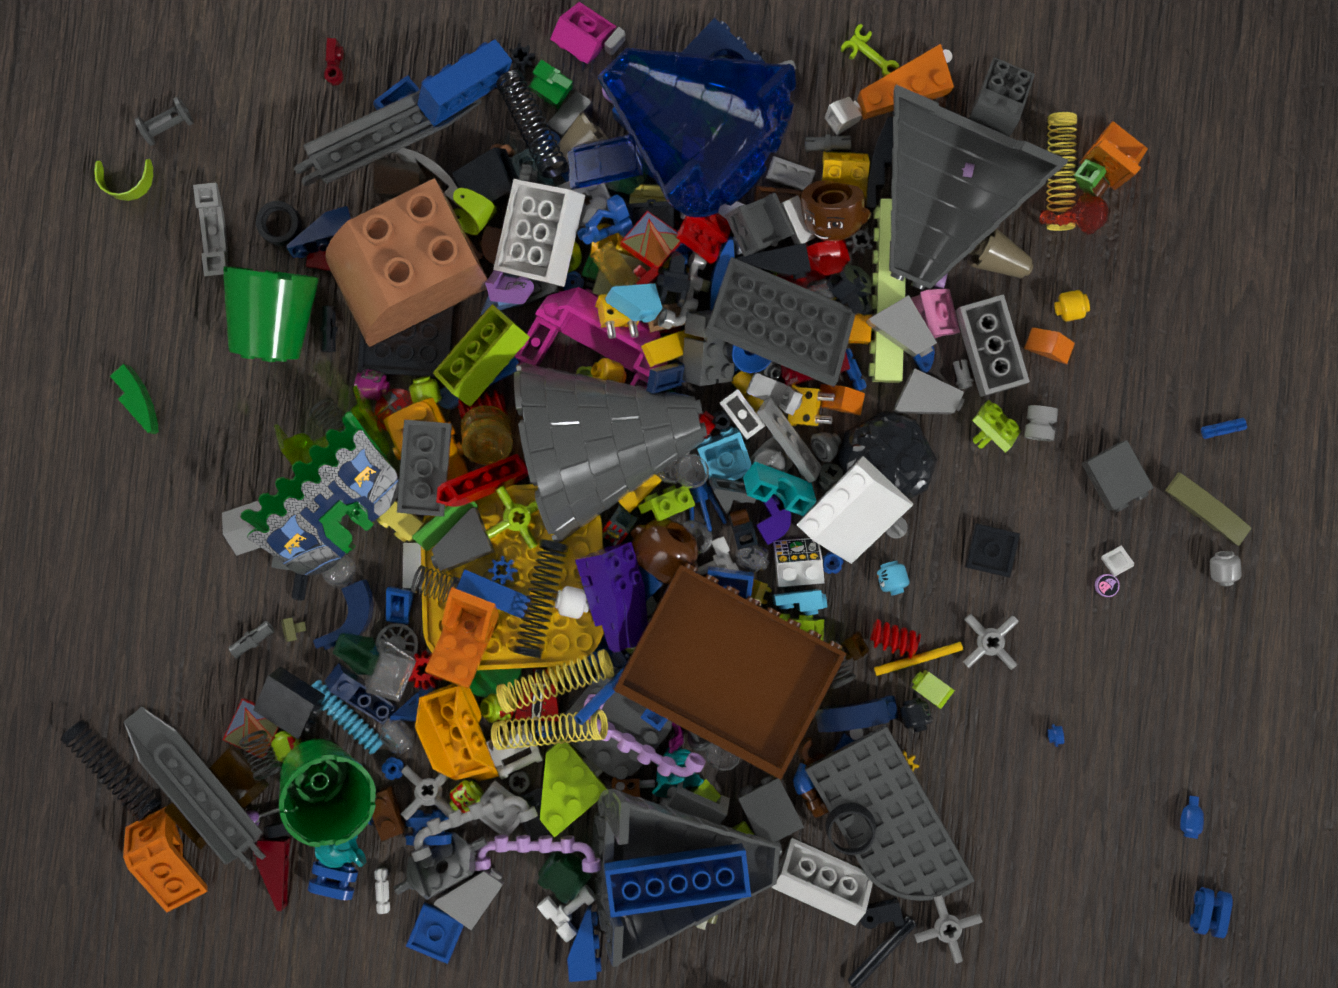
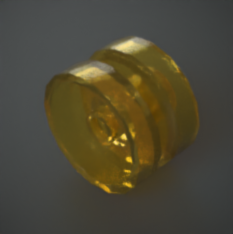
[460,405,513,465]

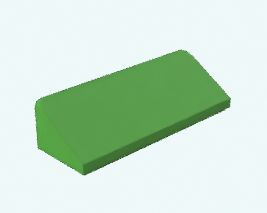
[412,501,478,551]

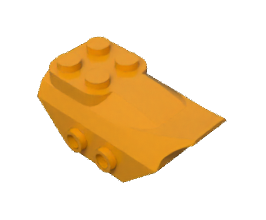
[383,398,469,481]
[415,684,499,781]

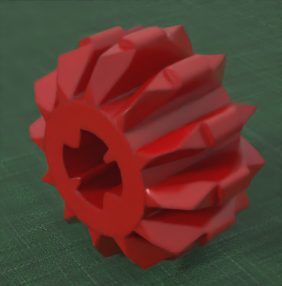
[405,651,443,690]

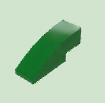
[110,364,159,434]

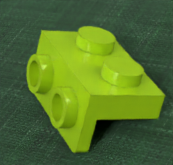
[638,485,695,521]

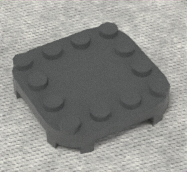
[562,667,672,779]

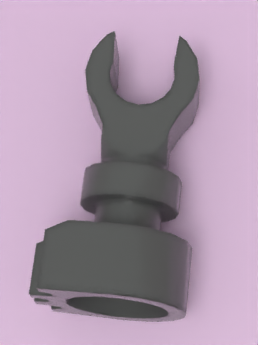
[519,164,538,183]

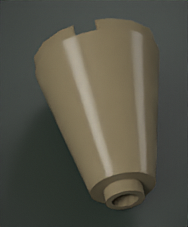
[550,111,613,173]
[967,229,1034,278]

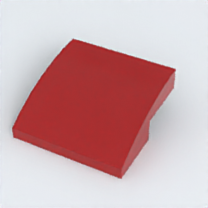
[676,197,731,264]

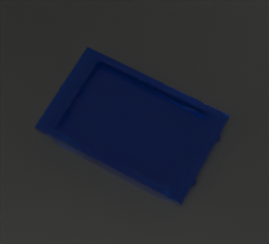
[567,135,643,190]

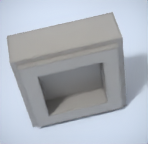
[604,27,625,55]

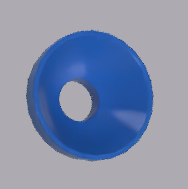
[731,345,771,373]

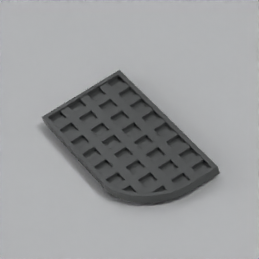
[805,725,975,901]

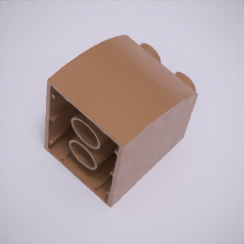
[325,178,488,347]

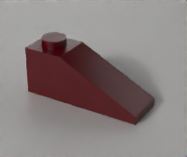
[253,836,290,911]

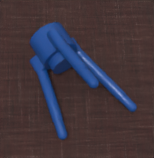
[689,481,727,532]

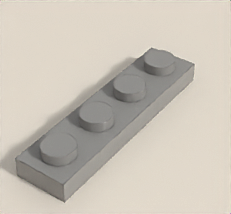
[757,398,822,483]

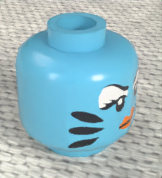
[877,561,910,596]

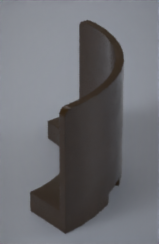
[165,745,269,850]

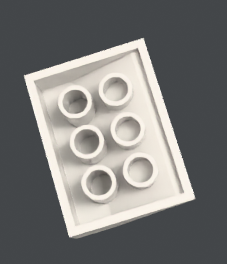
[493,179,585,287]
[797,456,913,564]

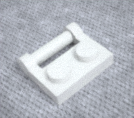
[486,723,544,780]

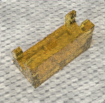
[590,240,638,287]

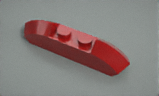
[436,454,529,507]

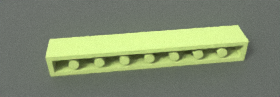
[868,199,906,383]

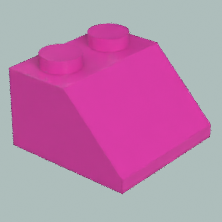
[550,2,616,64]

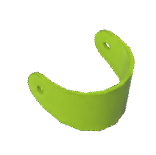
[94,159,153,201]
[453,188,497,235]

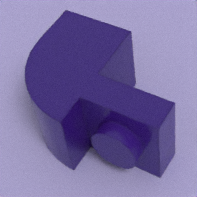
[755,494,791,545]

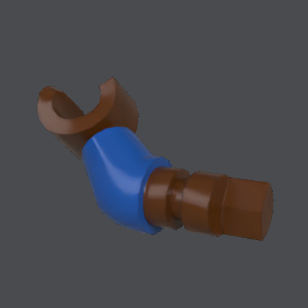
[793,738,828,818]

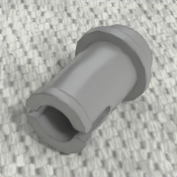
[953,359,974,389]

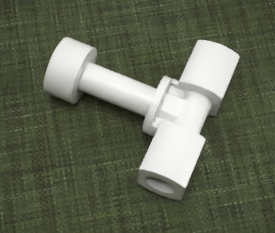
[697,536,739,576]
[537,885,597,942]

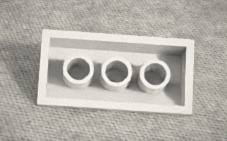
[772,838,873,925]

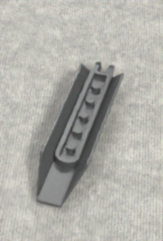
[294,90,481,186]
[124,707,266,870]

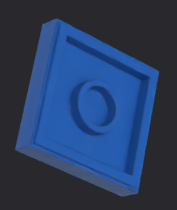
[406,902,464,964]

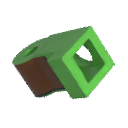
[1074,159,1110,201]

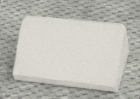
[781,195,815,245]
[403,543,424,589]

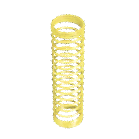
[1046,112,1077,231]
[496,649,614,714]
[491,709,608,750]

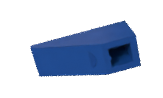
[567,905,602,982]

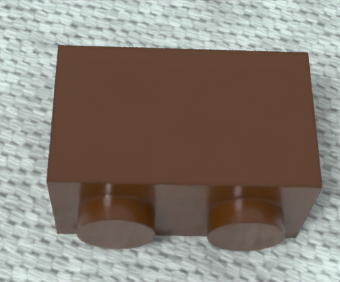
[372,785,407,841]

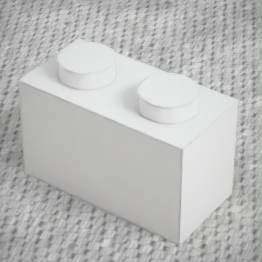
[720,389,765,440]

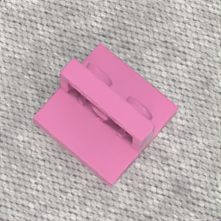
[911,289,960,338]

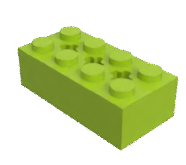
[433,304,530,407]

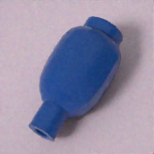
[1180,796,1204,839]

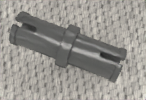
[805,134,851,152]
[228,620,275,659]

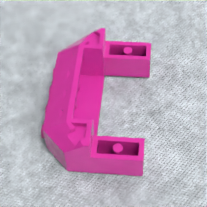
[514,287,668,387]

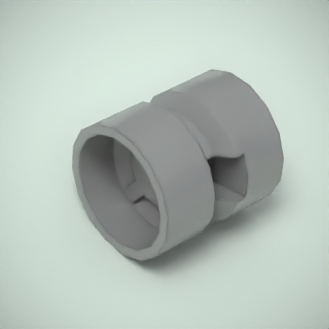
[1024,405,1058,441]

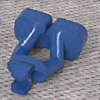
[577,195,633,244]

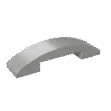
[394,148,465,211]
[193,183,228,276]

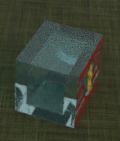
[602,506,638,545]

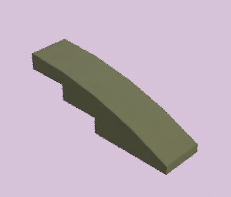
[1165,472,1252,546]

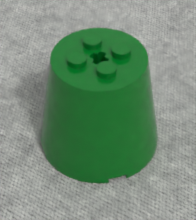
[223,266,319,362]
[279,739,376,847]

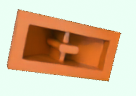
[1024,327,1075,364]
[820,384,865,416]

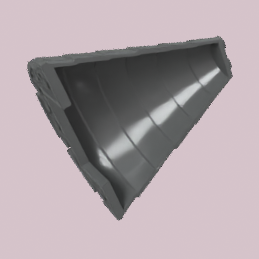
[889,84,1068,290]
[514,362,707,543]
[592,789,782,967]

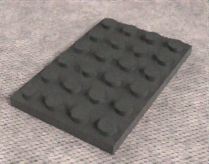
[705,257,856,387]

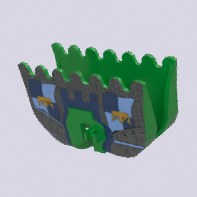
[240,411,399,576]

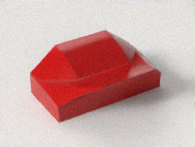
[806,239,850,276]

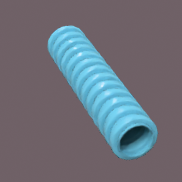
[311,680,384,755]

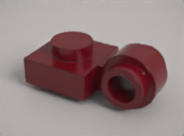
[324,38,344,86]

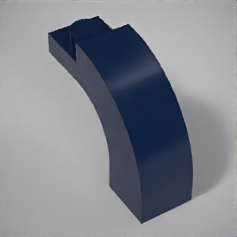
[313,579,374,650]
[815,695,898,732]

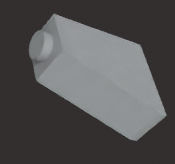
[866,295,937,357]
[892,369,965,414]
[434,868,505,930]

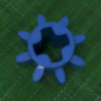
[488,556,518,585]

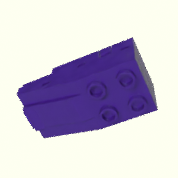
[575,542,647,653]

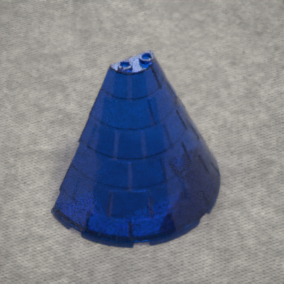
[597,48,796,217]

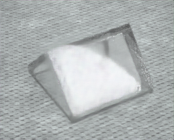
[364,638,416,701]

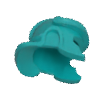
[652,747,704,797]
[315,835,366,868]

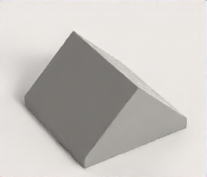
[222,501,261,556]

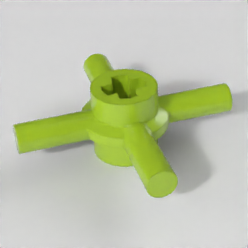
[485,485,539,549]

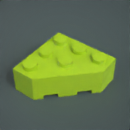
[540,737,607,837]

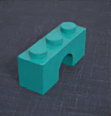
[743,461,816,516]

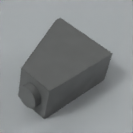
[431,507,495,573]

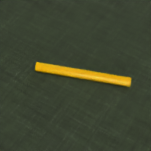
[874,642,963,676]

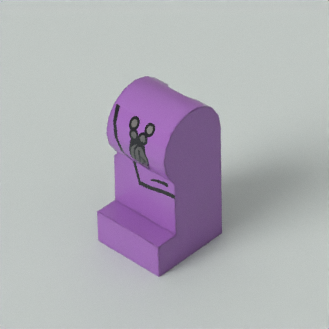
[485,270,534,304]

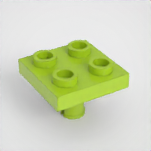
[972,400,1021,453]

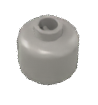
[1209,551,1242,586]

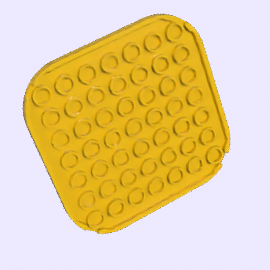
[421,484,604,670]

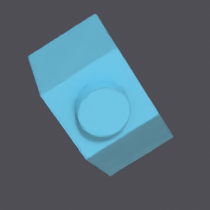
[605,283,662,322]

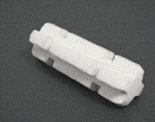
[374,868,390,914]

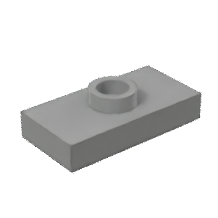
[765,156,816,191]

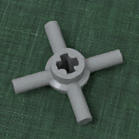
[963,614,1019,670]
[401,765,454,820]
[914,895,982,963]

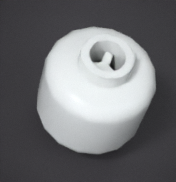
[555,586,589,619]

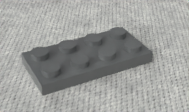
[397,420,452,517]

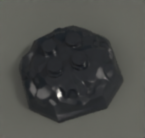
[836,410,937,500]

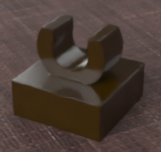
[841,631,869,661]

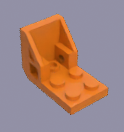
[1080,121,1148,190]
[425,587,499,689]
[123,807,208,913]

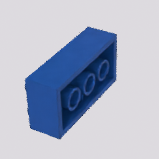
[417,39,512,126]

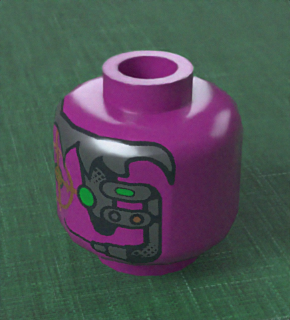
[354,369,390,401]

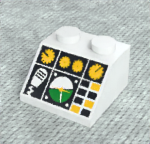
[773,538,824,587]

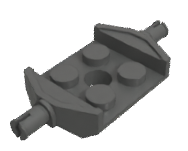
[393,832,488,900]

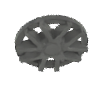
[376,623,419,666]

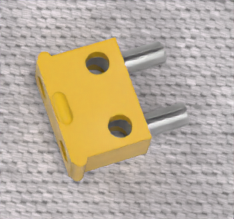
[595,294,639,339]
[788,385,835,427]

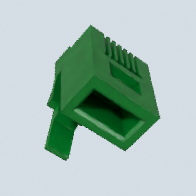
[528,59,574,109]

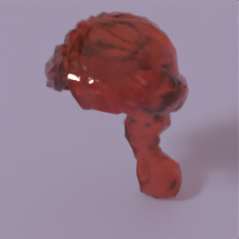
[1039,192,1109,235]

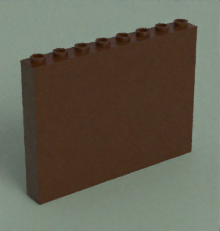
[613,563,847,780]

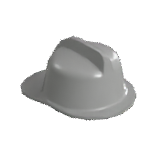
[750,437,794,473]

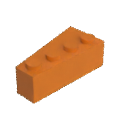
[857,44,954,120]

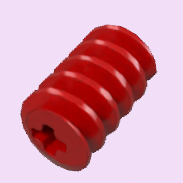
[458,389,508,425]
[870,619,921,659]

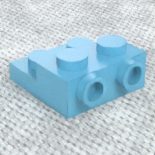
[696,426,752,485]
[772,589,827,615]

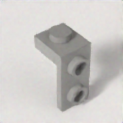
[746,372,803,415]

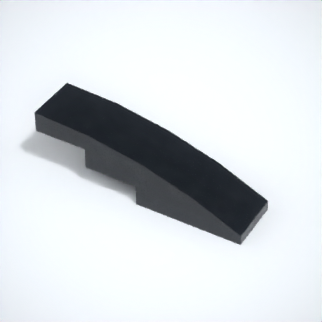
[865,117,893,212]

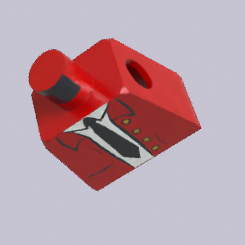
[515,668,560,721]

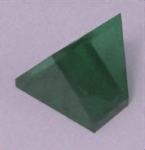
[333,633,380,676]

